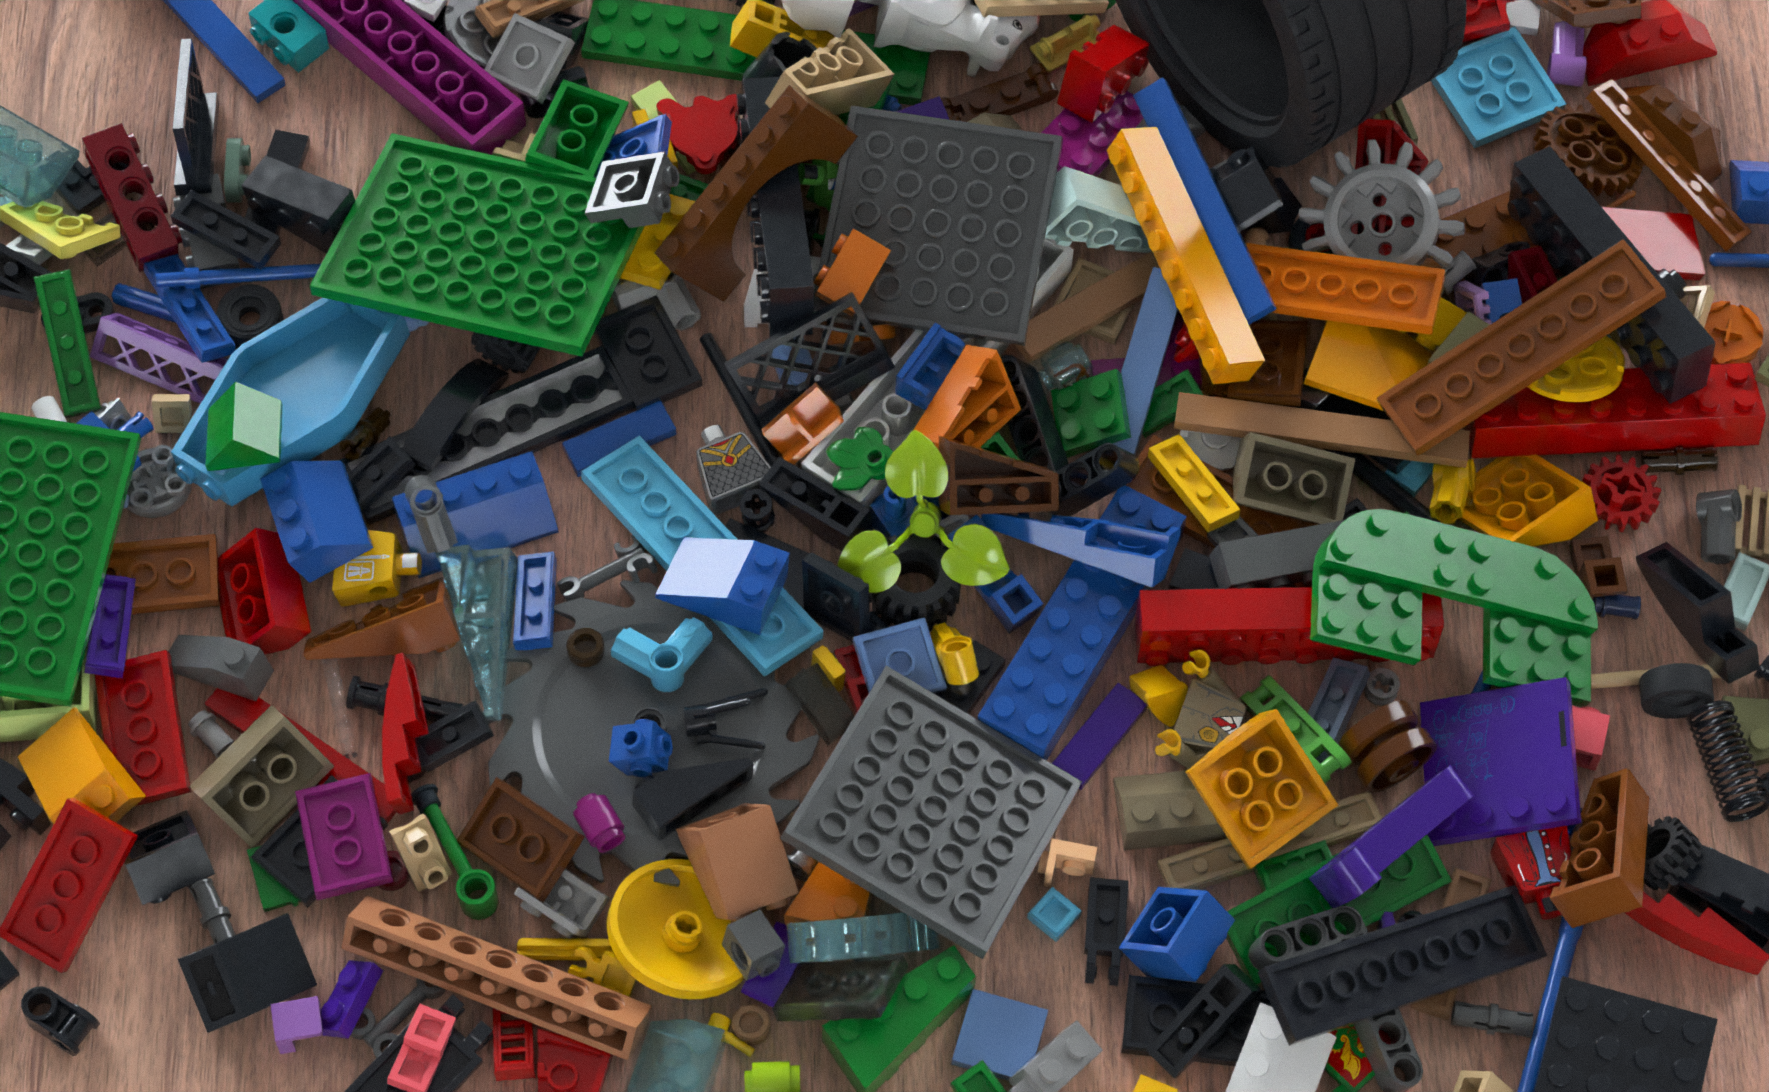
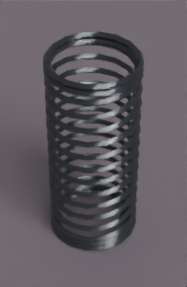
[1686,700,1769,822]

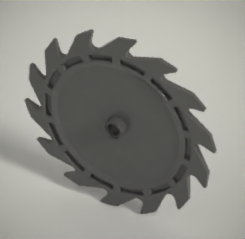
[483,580,820,887]

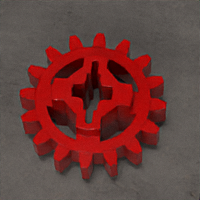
[1582,455,1661,532]

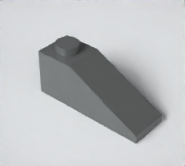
[168,635,274,701]

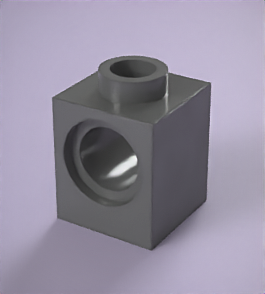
[722,909,785,981]

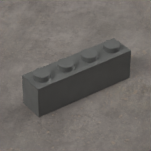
[1209,520,1344,589]

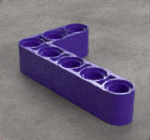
[1309,764,1474,908]

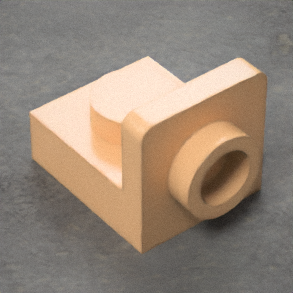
[1038,838,1097,888]

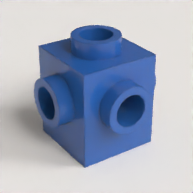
[609,719,673,778]

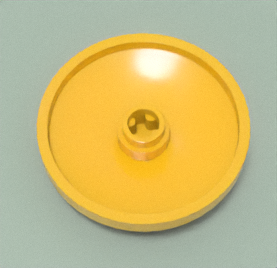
[607,859,757,999]

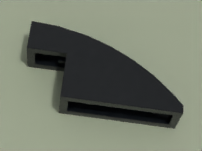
[1636,542,1760,684]

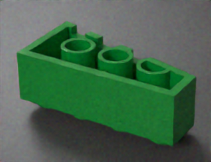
[822,945,976,1092]

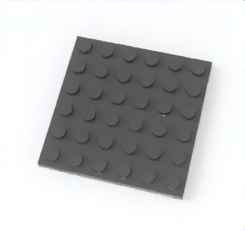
[814,105,1063,346]
[780,666,1082,959]

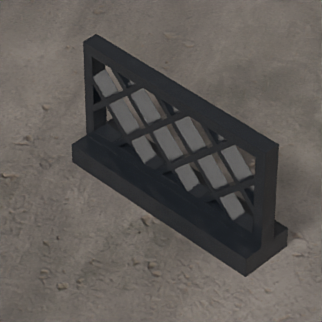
[173,38,219,196]
[724,292,895,428]

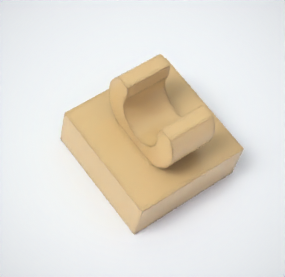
[152,394,193,433]

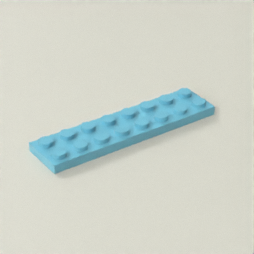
[581,435,824,677]

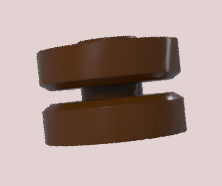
[1338,700,1437,793]

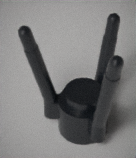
[684,688,768,749]

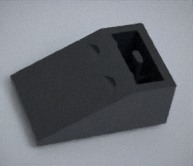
[177,913,317,1033]

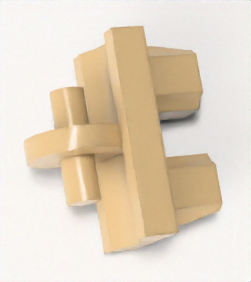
[389,814,452,892]

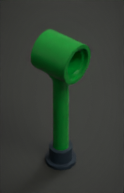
[411,784,499,920]

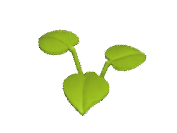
[837,430,1010,593]

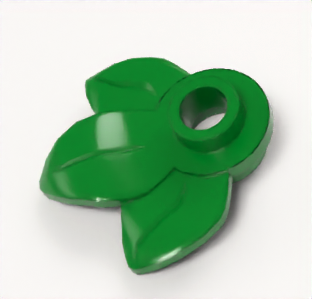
[826,427,893,491]

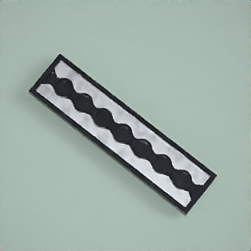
[340,346,634,525]

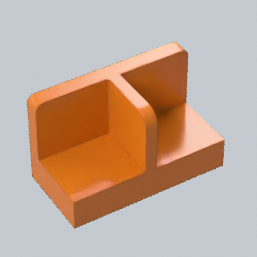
[761,382,844,465]

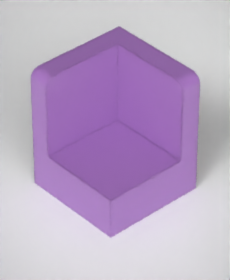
[270,996,323,1054]

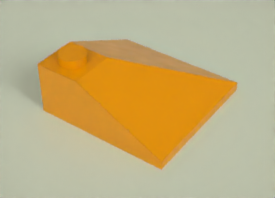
[1304,321,1432,411]
[1458,454,1598,547]
[1186,709,1338,869]

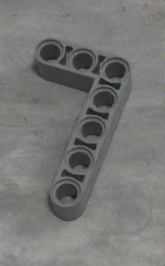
[1249,906,1423,1092]

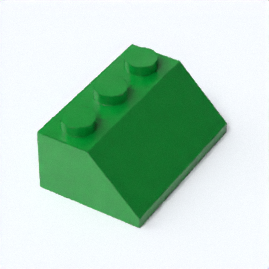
[525,79,629,177]

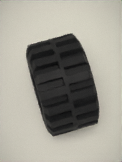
[869,535,961,632]

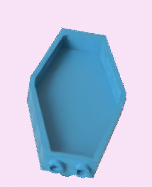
[171,298,410,507]

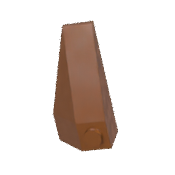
[303,576,462,660]

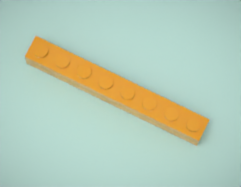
[1107,127,1265,384]

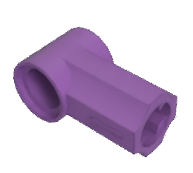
[1547,21,1586,87]

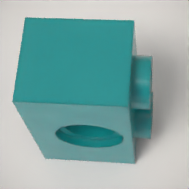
[248,0,329,73]

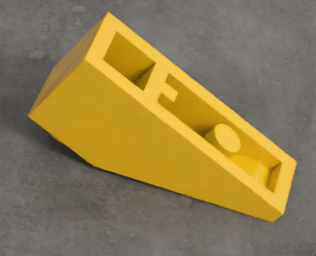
[730,0,835,57]

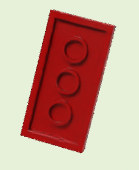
[94,650,191,807]
[0,798,138,973]

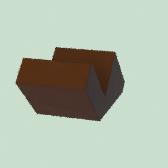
[1569,536,1628,597]

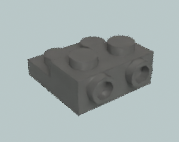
[585,152,679,228]

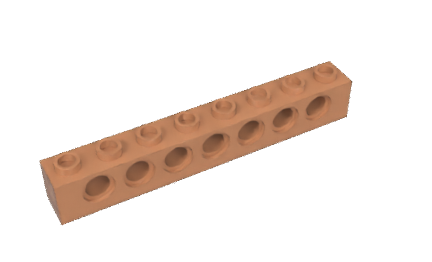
[341,895,652,1060]

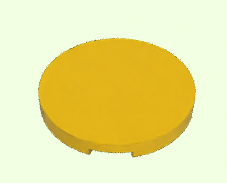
[1527,336,1625,402]

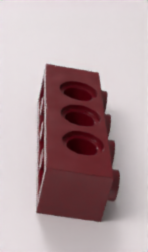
[82,123,182,273]

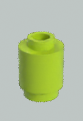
[744,1061,800,1092]

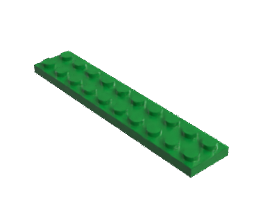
[581,0,931,105]

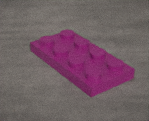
[1041,91,1143,177]

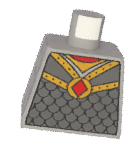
[696,425,771,516]

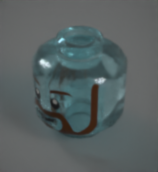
[1038,341,1094,391]

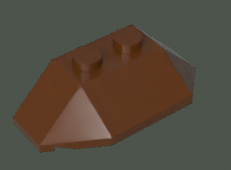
[1621,84,1722,184]

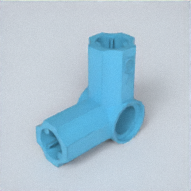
[611,617,713,692]

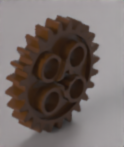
[1533,104,1644,197]

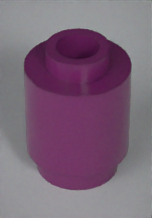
[573,793,626,853]

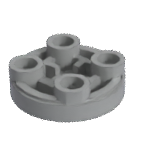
[127,445,192,518]

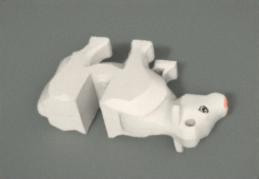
[781,0,1040,77]

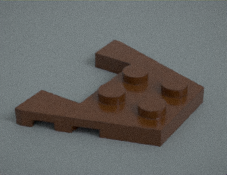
[1531,0,1641,28]

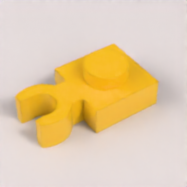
[568,946,637,997]

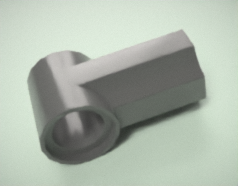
[404,475,458,553]
[1696,489,1742,564]

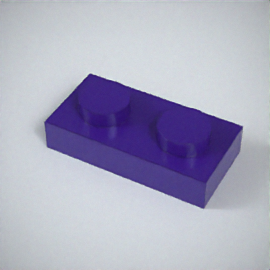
[321,960,384,1039]

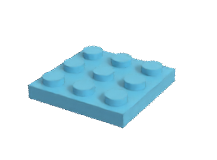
[1430,26,1566,149]

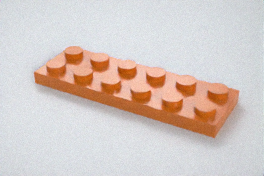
[1245,243,1445,335]

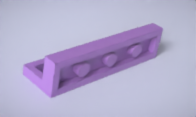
[90,312,228,404]

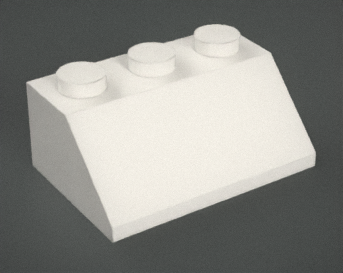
[1226,1002,1337,1092]

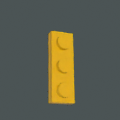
[1148,434,1240,533]

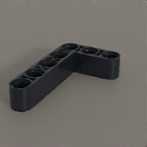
[1000,355,1140,517]

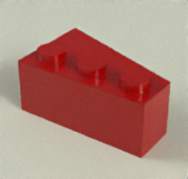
[1057,24,1150,123]

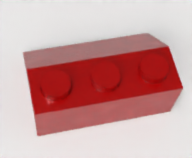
[218,528,311,655]

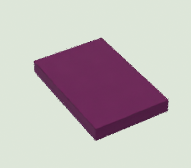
[295,773,394,900]

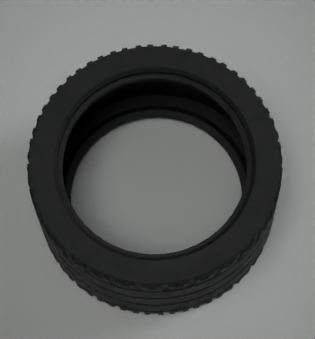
[1115,0,1467,168]

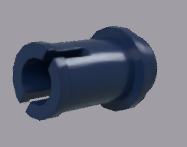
[1592,594,1641,620]

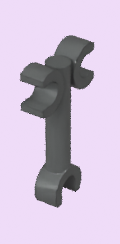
[557,535,657,602]
[351,978,446,1058]

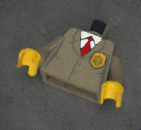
[1155,650,1247,769]

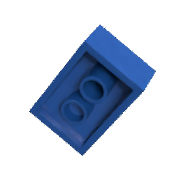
[655,537,790,635]

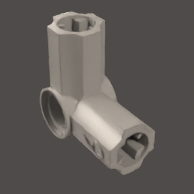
[612,272,701,331]

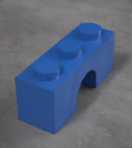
[947,514,1044,634]

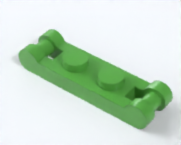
[1239,675,1352,784]

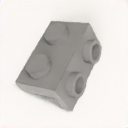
[514,868,611,939]

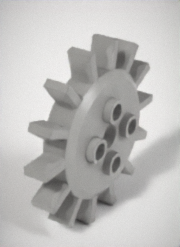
[1299,139,1465,268]

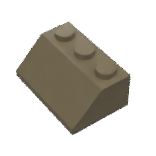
[1232,432,1355,525]
[189,705,334,848]
[1113,770,1227,850]

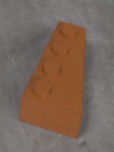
[1550,768,1650,928]

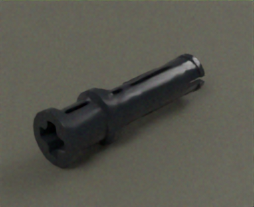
[346,676,464,722]

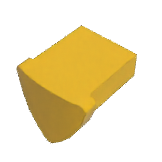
[1129,664,1188,727]

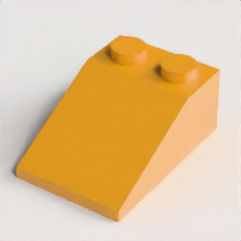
[17,708,146,824]

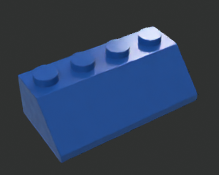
[392,451,559,578]

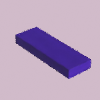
[84,574,136,678]
[1052,683,1148,790]

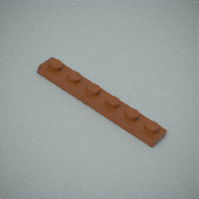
[1586,79,1752,252]

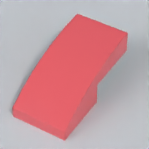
[387,1003,456,1092]

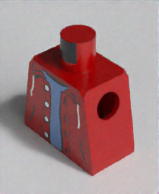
[1490,826,1571,920]

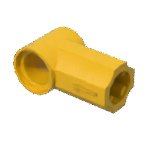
[1429,459,1476,524]
[930,622,979,685]

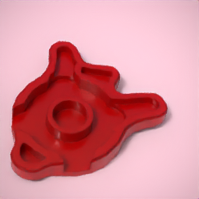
[656,94,738,174]

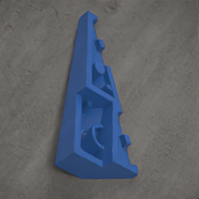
[981,512,1181,587]

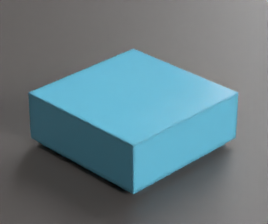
[1027,887,1082,942]

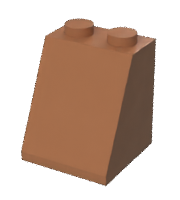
[676,803,799,923]

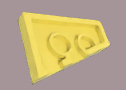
[0,196,121,259]

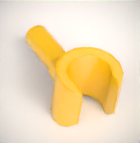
[706,1013,756,1057]

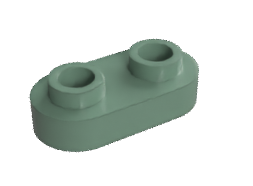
[224,138,251,203]

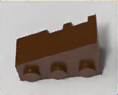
[939,436,1059,515]

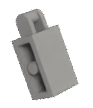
[1008,1020,1103,1092]

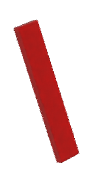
[204,688,397,824]

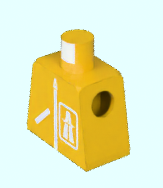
[332,530,422,607]

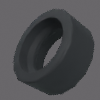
[1639,663,1714,719]

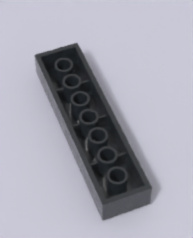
[737,77,814,337]
[1507,146,1716,404]

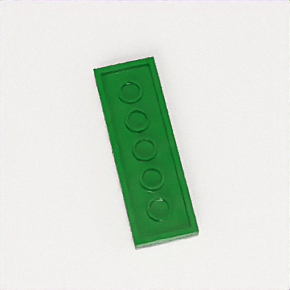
[1226,835,1452,984]

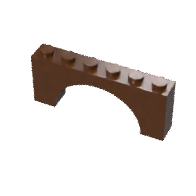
[654,85,858,302]

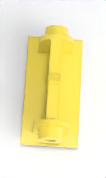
[1029,14,1101,73]

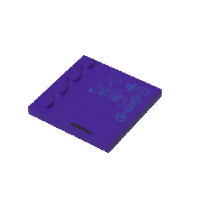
[1420,677,1581,847]

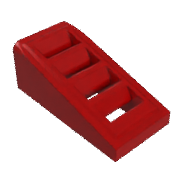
[493,1008,536,1081]

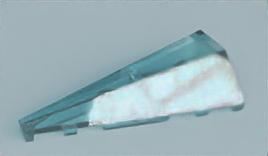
[435,545,518,721]

